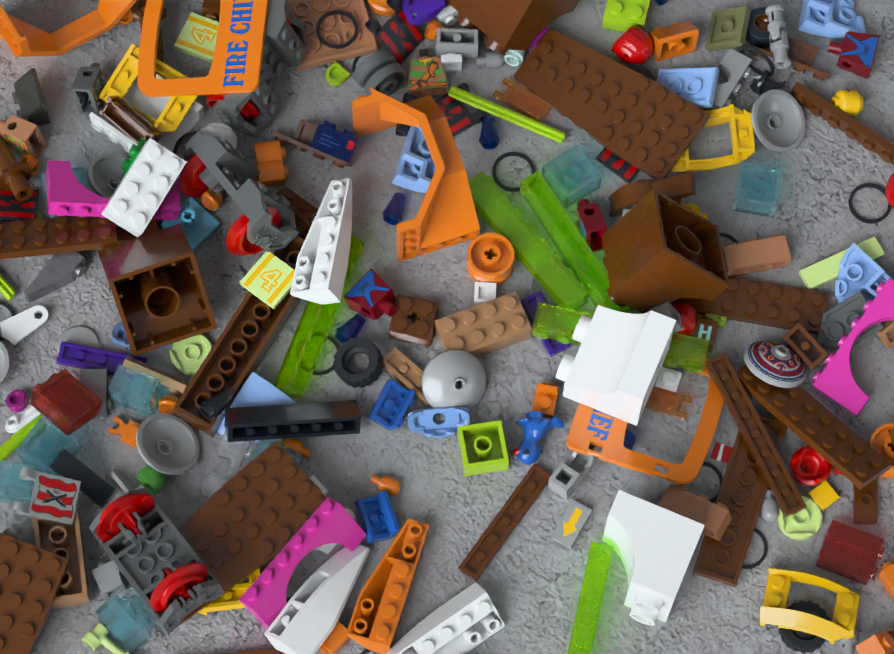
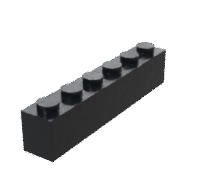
[224,400,361,442]

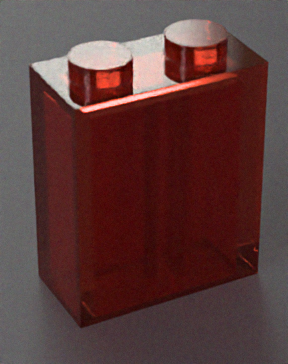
[30,369,102,436]
[815,520,885,585]

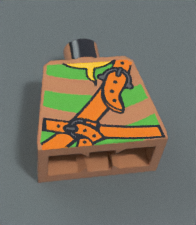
[408,49,448,98]
[0,115,48,159]

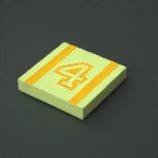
[174,12,219,63]
[240,252,295,309]

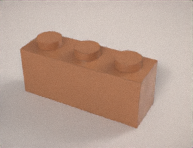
[722,234,791,277]
[657,484,732,541]

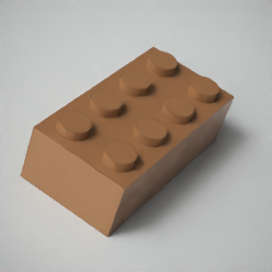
[435,291,532,358]
[33,510,91,610]

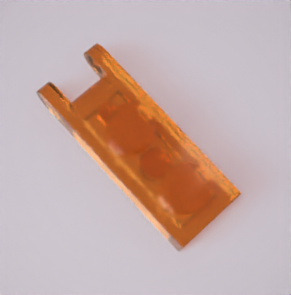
[493,78,552,122]
[645,386,693,419]

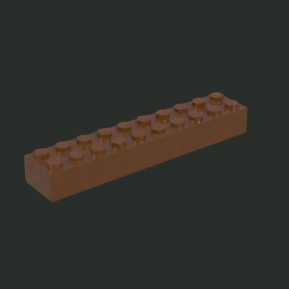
[173,236,305,438]

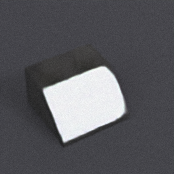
[12,68,51,126]

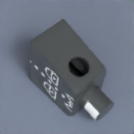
[71,63,106,116]

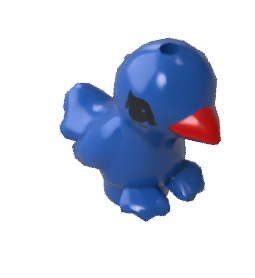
[510,411,565,465]

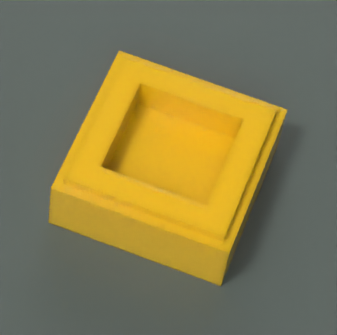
[808,481,840,512]

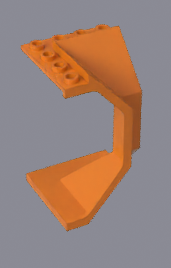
[0,0,137,57]
[352,87,480,262]

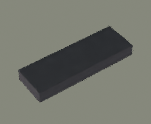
[49,449,115,507]

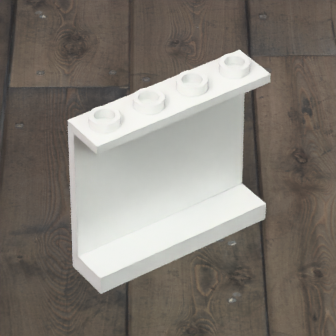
[89,74,204,153]

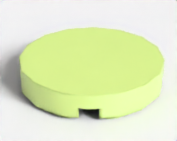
[170,334,212,375]
[777,496,823,540]

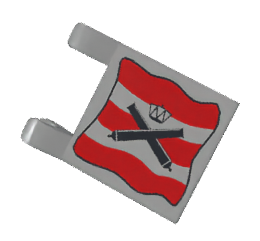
[12,467,81,525]

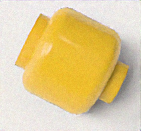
[831,89,864,117]

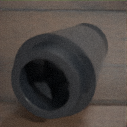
[199,390,233,421]

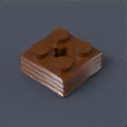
[388,295,439,346]

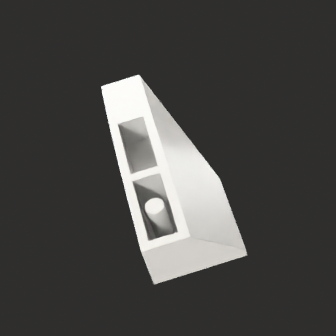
[290,178,352,304]
[264,544,370,654]
[386,582,505,654]

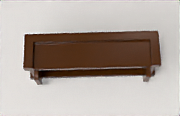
[99,95,163,144]

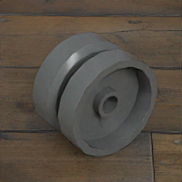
[353,49,407,96]

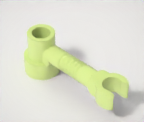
[81,623,129,654]

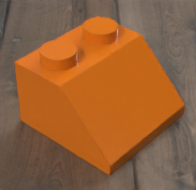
[649,21,699,62]

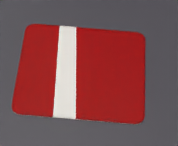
[711,442,733,464]

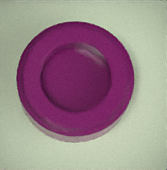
[6,390,29,412]

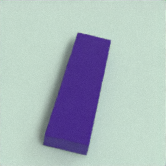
[57,341,148,381]

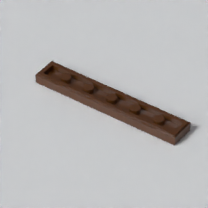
[458,463,552,582]

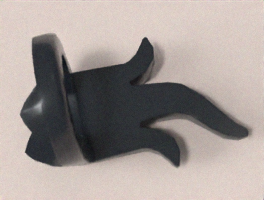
[750,70,786,96]

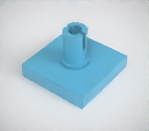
[160,197,221,253]

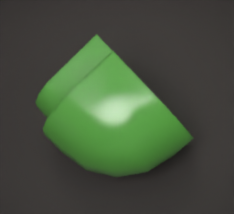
[136,464,165,496]

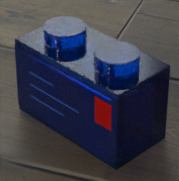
[310,120,359,163]

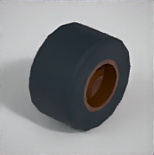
[745,7,770,48]

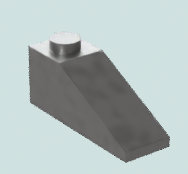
[24,252,86,303]

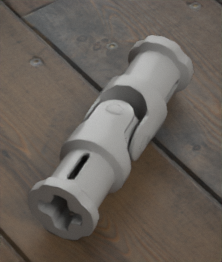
[765,5,792,69]

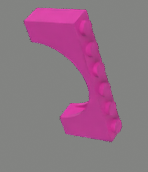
[46,160,181,221]
[812,278,894,418]
[239,497,367,629]

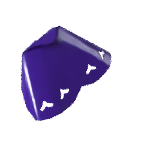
[402,0,447,26]

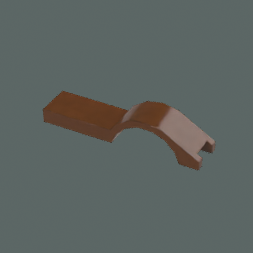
[609,172,696,217]

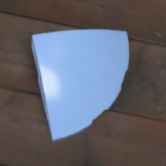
[798,0,865,39]
[391,126,435,193]
[835,243,894,304]
[217,372,297,443]

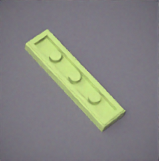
[799,236,885,290]

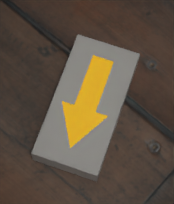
[551,499,592,549]

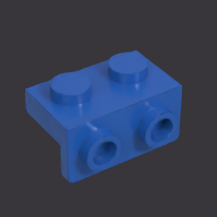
[368,379,416,431]
[354,490,400,543]

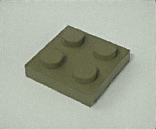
[705,5,751,52]

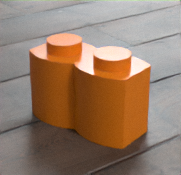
[254,140,289,187]

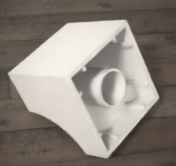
[556,305,676,426]
[602,490,705,626]

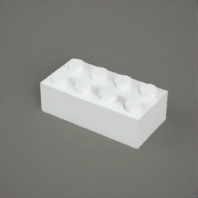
[101,138,187,237]

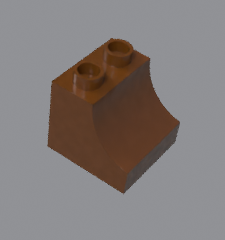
[447,0,579,55]
[602,189,730,313]
[98,224,217,356]

